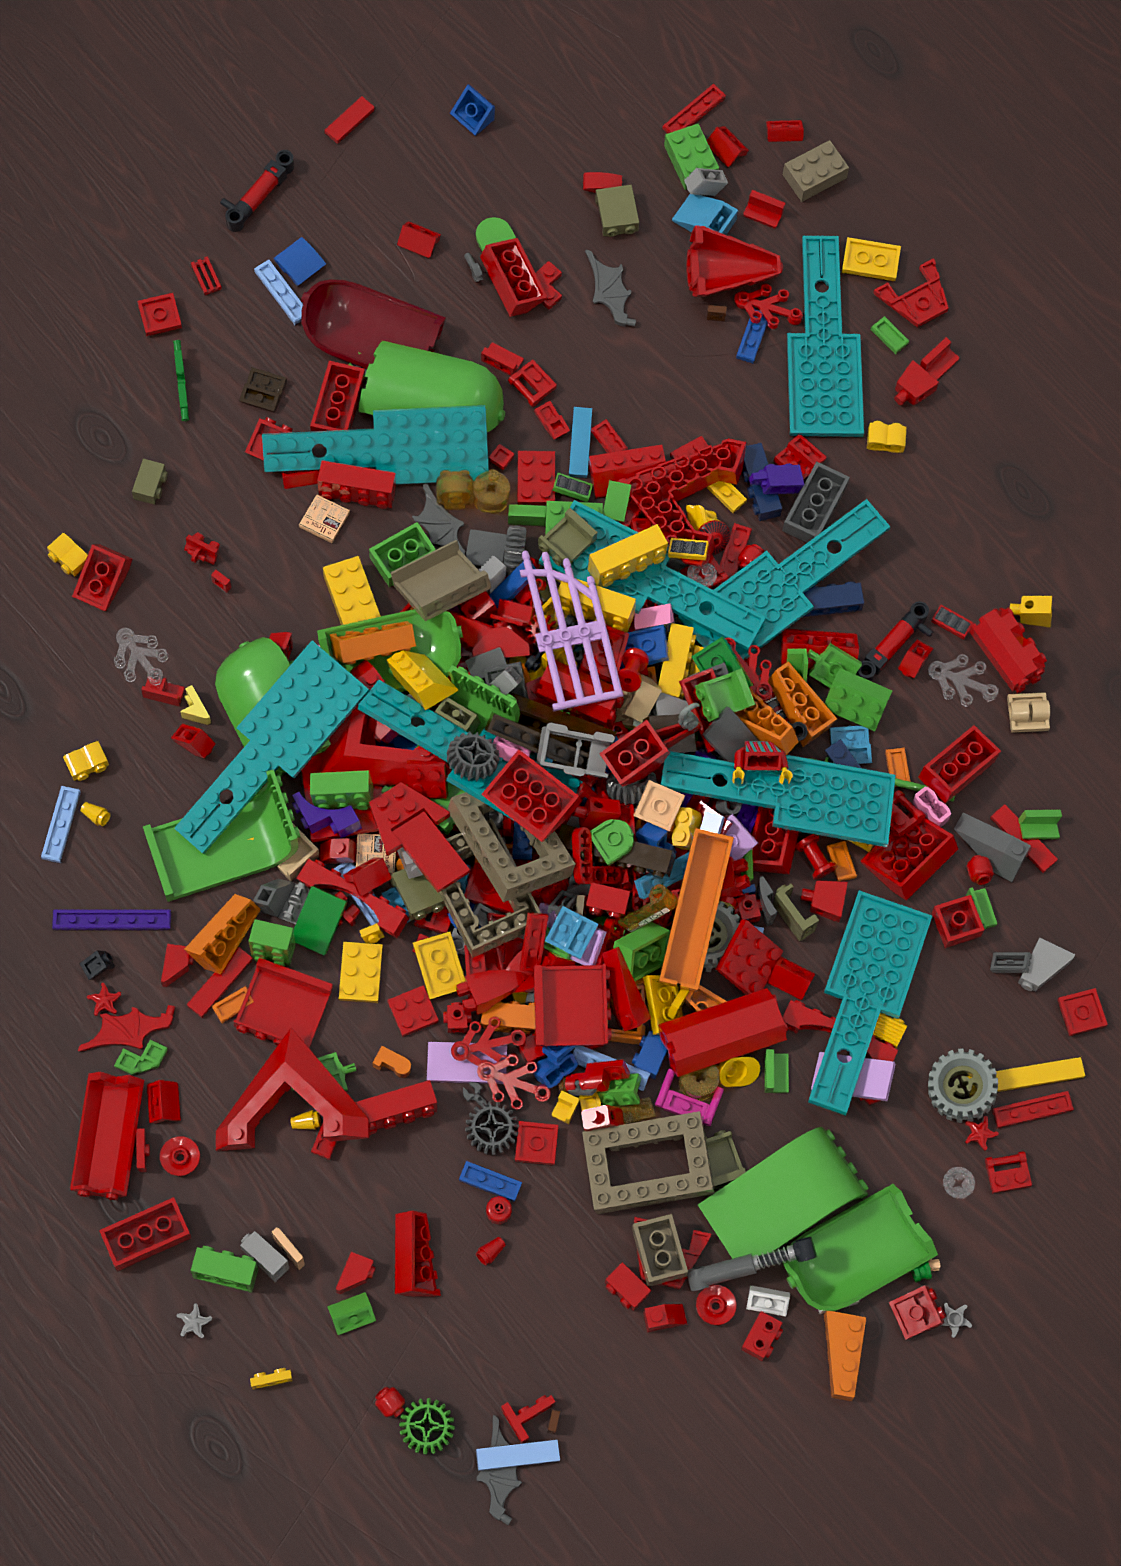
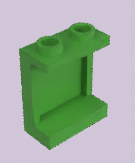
[695,668,755,722]

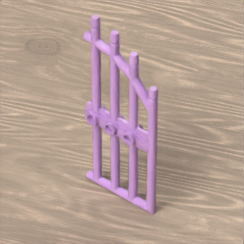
[520,551,624,711]

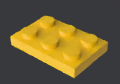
[842,237,901,281]
[413,932,465,999]
[339,942,383,1003]
[643,975,683,1035]

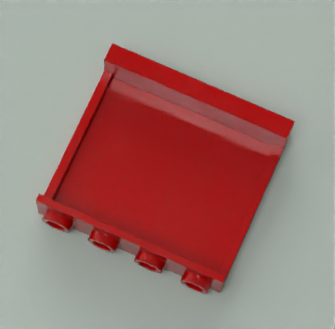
[233,958,333,1048]
[533,964,612,1047]

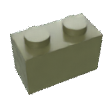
[132,459,168,505]
[435,697,481,735]

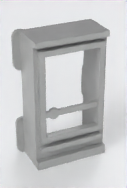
[536,723,615,778]

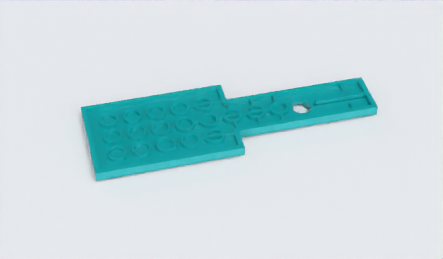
[787,236,864,437]
[262,405,489,484]
[678,499,890,660]
[539,500,766,650]
[174,641,370,854]
[358,680,583,840]
[660,751,896,847]
[808,890,932,1116]

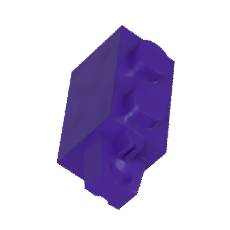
[749,463,804,494]

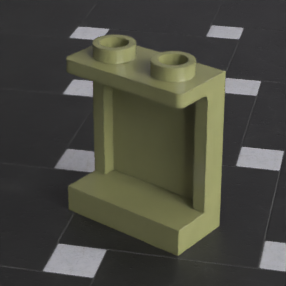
[595,185,639,237]
[538,508,597,569]
[390,869,445,921]
[773,883,819,942]
[706,1130,746,1190]

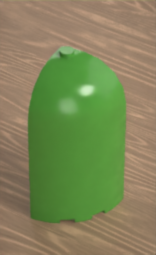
[359,341,505,432]
[317,609,463,692]
[215,637,331,784]
[783,1184,938,1311]

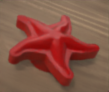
[87,983,121,1016]
[965,1116,999,1151]

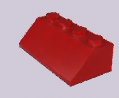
[480,238,548,317]
[588,445,666,499]
[781,629,859,668]
[679,668,716,753]

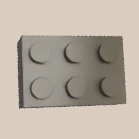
[782,140,849,202]
[632,1214,688,1287]

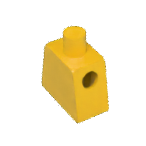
[1010,596,1052,627]

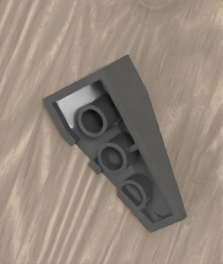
[954,813,1031,883]

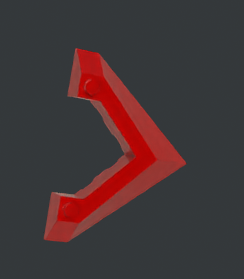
[618,438,747,567]
[319,660,451,786]
[216,1028,369,1151]

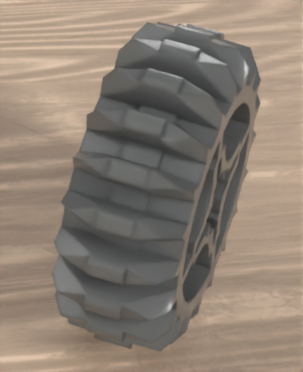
[503,525,527,575]
[447,731,500,782]
[606,772,658,805]
[465,1101,519,1155]

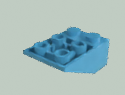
[672,194,738,235]

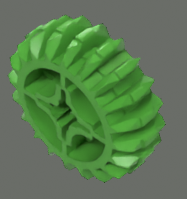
[399,1398,455,1455]

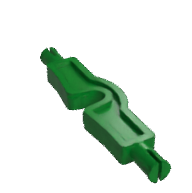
[173,340,189,421]

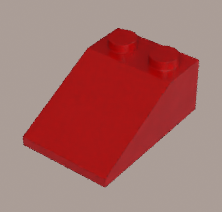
[72,544,133,611]

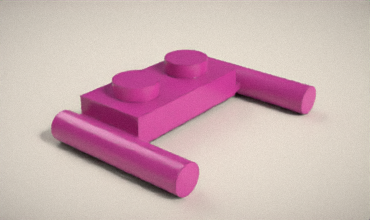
[655,1069,724,1126]

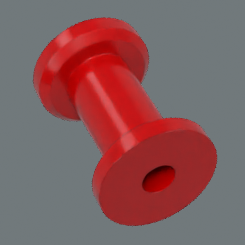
[618,648,649,692]
[795,834,837,880]

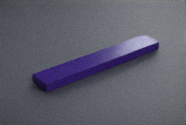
[52,910,171,930]

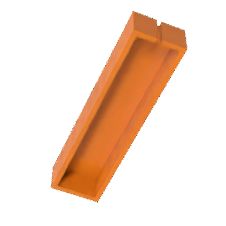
[658,828,734,992]

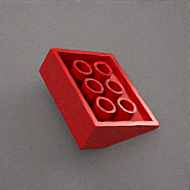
[481,749,582,842]
[861,813,958,901]

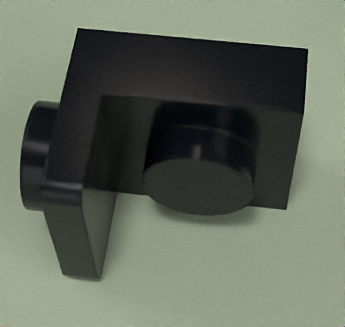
[79,950,115,980]

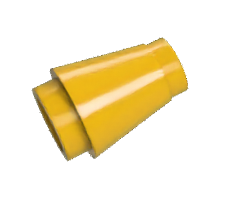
[80,802,110,826]
[291,1110,321,1129]

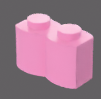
[912,786,951,827]

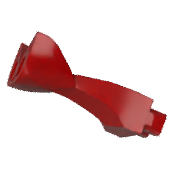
[668,856,750,912]
[456,950,534,1015]

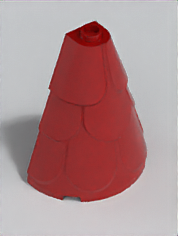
[687,225,783,297]

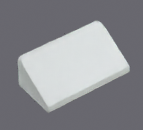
[746,1286,790,1316]

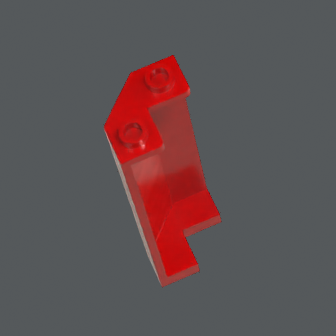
[658,988,788,1077]
[70,1072,144,1200]

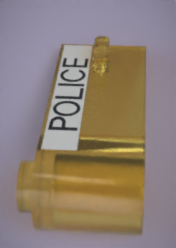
[618,884,678,933]

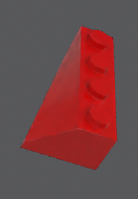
[395,1211,441,1297]

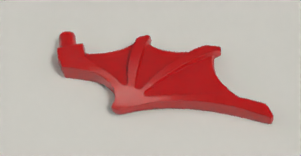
[78,1005,176,1052]

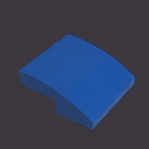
[273,237,326,286]

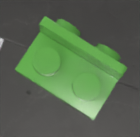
[597,1073,641,1106]

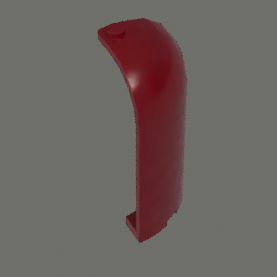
[301,279,446,369]

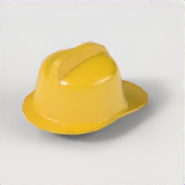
[715,1057,760,1087]

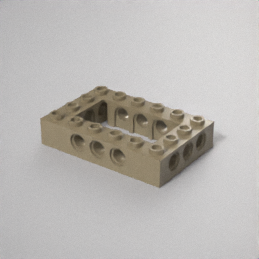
[448,792,575,902]
[439,819,541,958]
[582,1111,715,1214]

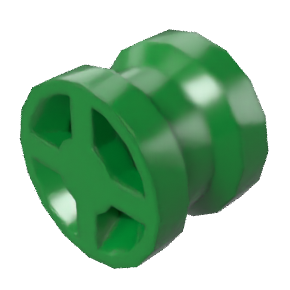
[911,1261,932,1283]

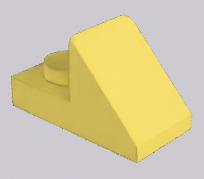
[181,685,211,725]

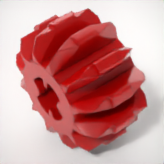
[526,615,557,644]

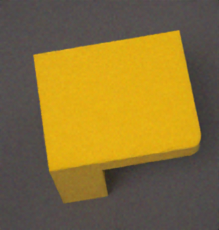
[552,1091,580,1124]

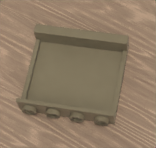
[390,540,491,621]

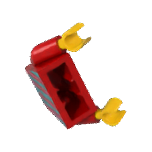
[732,741,793,784]

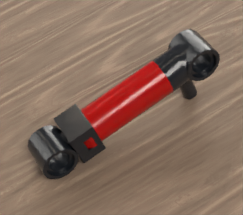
[220,150,294,232]
[856,601,934,682]

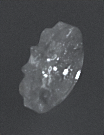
[687,563,717,587]
[943,1167,975,1199]

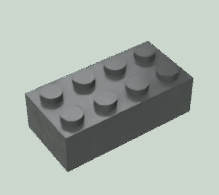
[782,461,850,543]

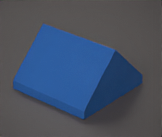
[450,84,495,135]

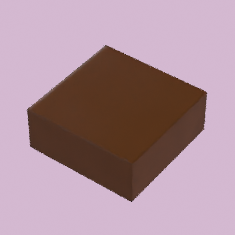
[707,305,727,321]
[547,1410,560,1435]

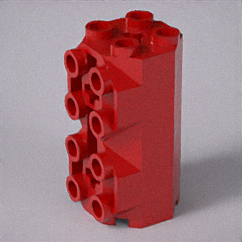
[969,608,1047,694]
[536,660,625,727]

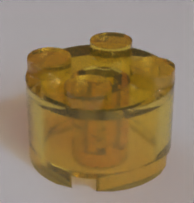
[473,469,510,514]
[436,470,474,510]
[679,1065,720,1101]

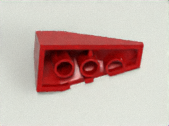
[602,947,651,1032]

